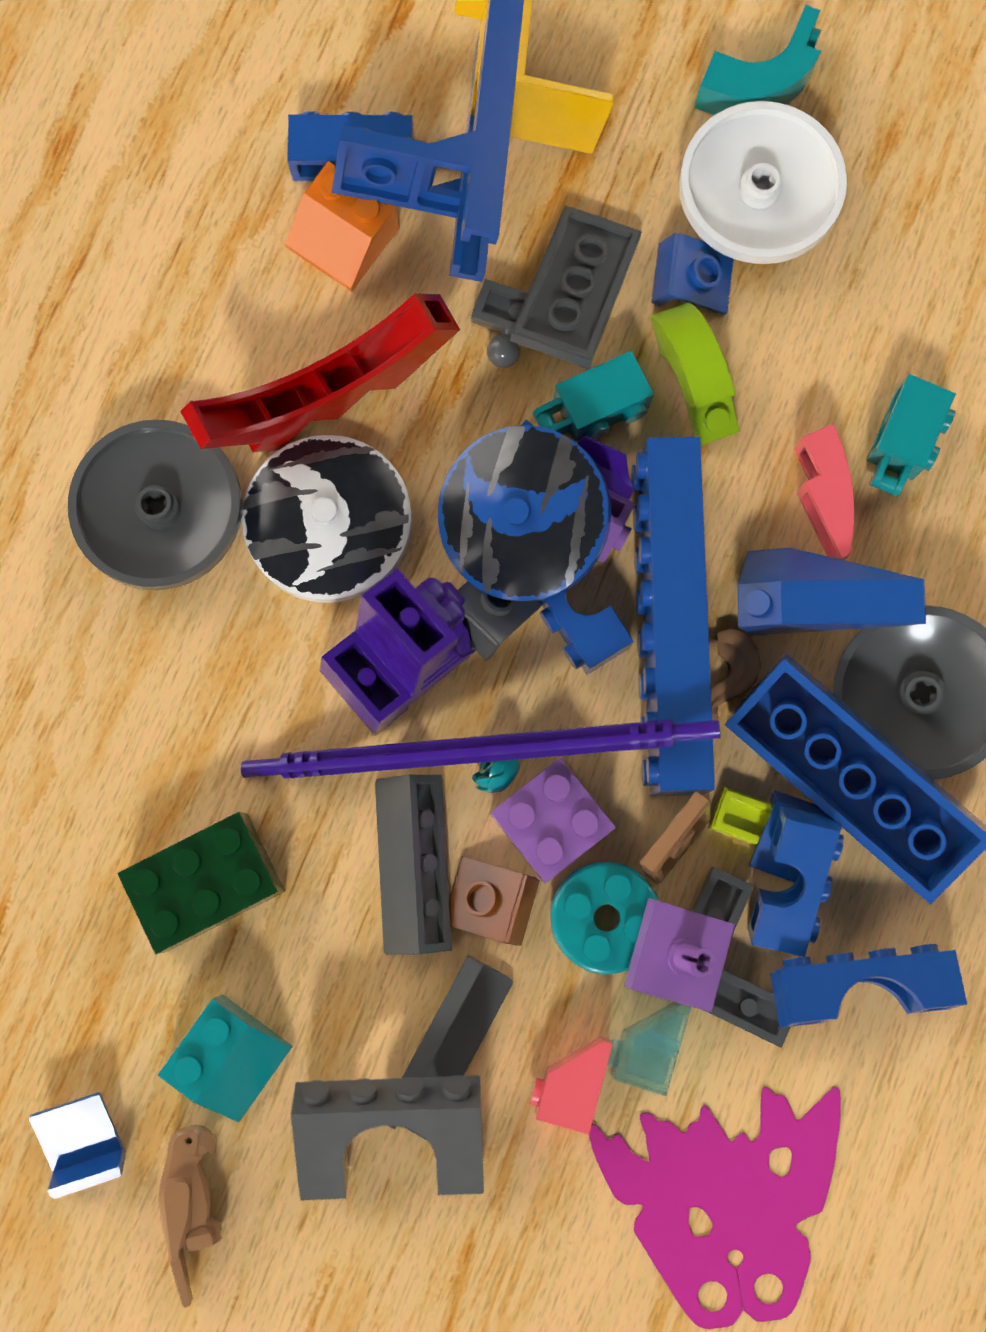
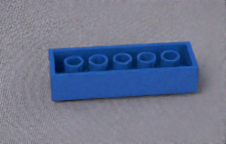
[725,653,986,905]

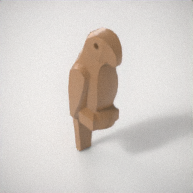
[158,1124,222,1307]

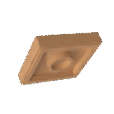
[640,791,711,885]

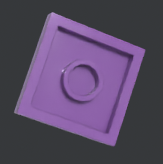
[624,898,735,1012]

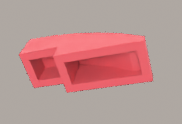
[794,424,854,560]

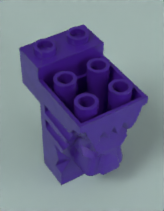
[320,568,475,736]

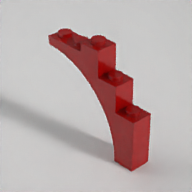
[180,293,461,452]

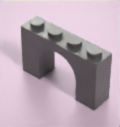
[291,1075,484,1200]

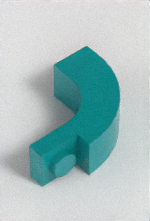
[694,5,822,115]

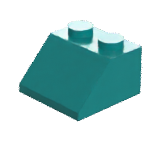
[157,994,293,1122]

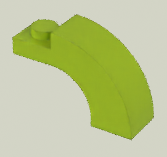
[650,302,740,446]

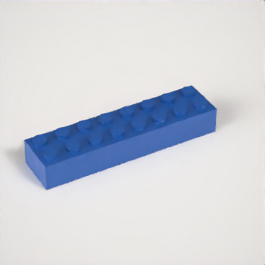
[631,437,715,796]

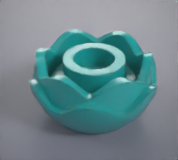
[472,759,520,793]

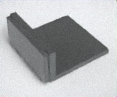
[458,581,542,660]

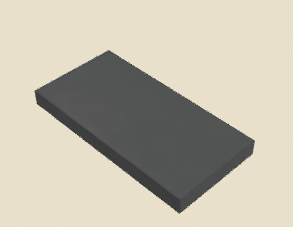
[510,205,642,369]

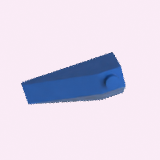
[737,547,926,636]

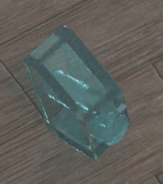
[607,1002,691,1096]

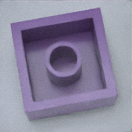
[490,758,616,884]

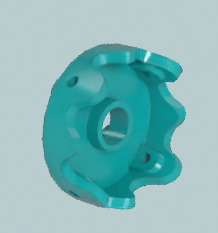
[550,862,659,975]

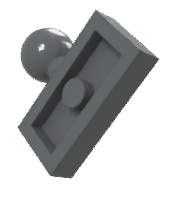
[471,279,528,368]

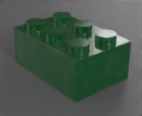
[117,811,285,955]

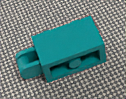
[532,350,654,442]
[866,374,956,497]

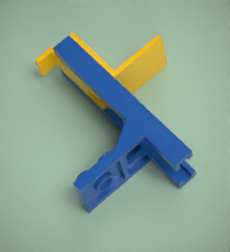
[331,0,614,282]

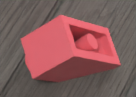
[529,1036,613,1135]

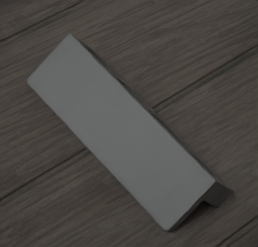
[375,774,452,955]
[389,955,513,1140]

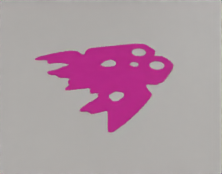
[589,1086,841,1329]

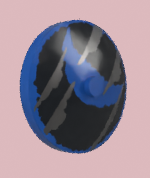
[438,425,611,601]

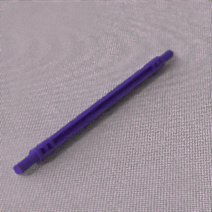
[241,719,721,779]

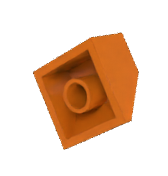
[285,161,399,292]

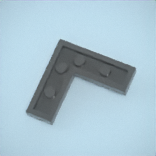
[692,867,791,1048]

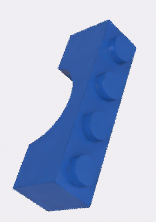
[770,944,968,1028]

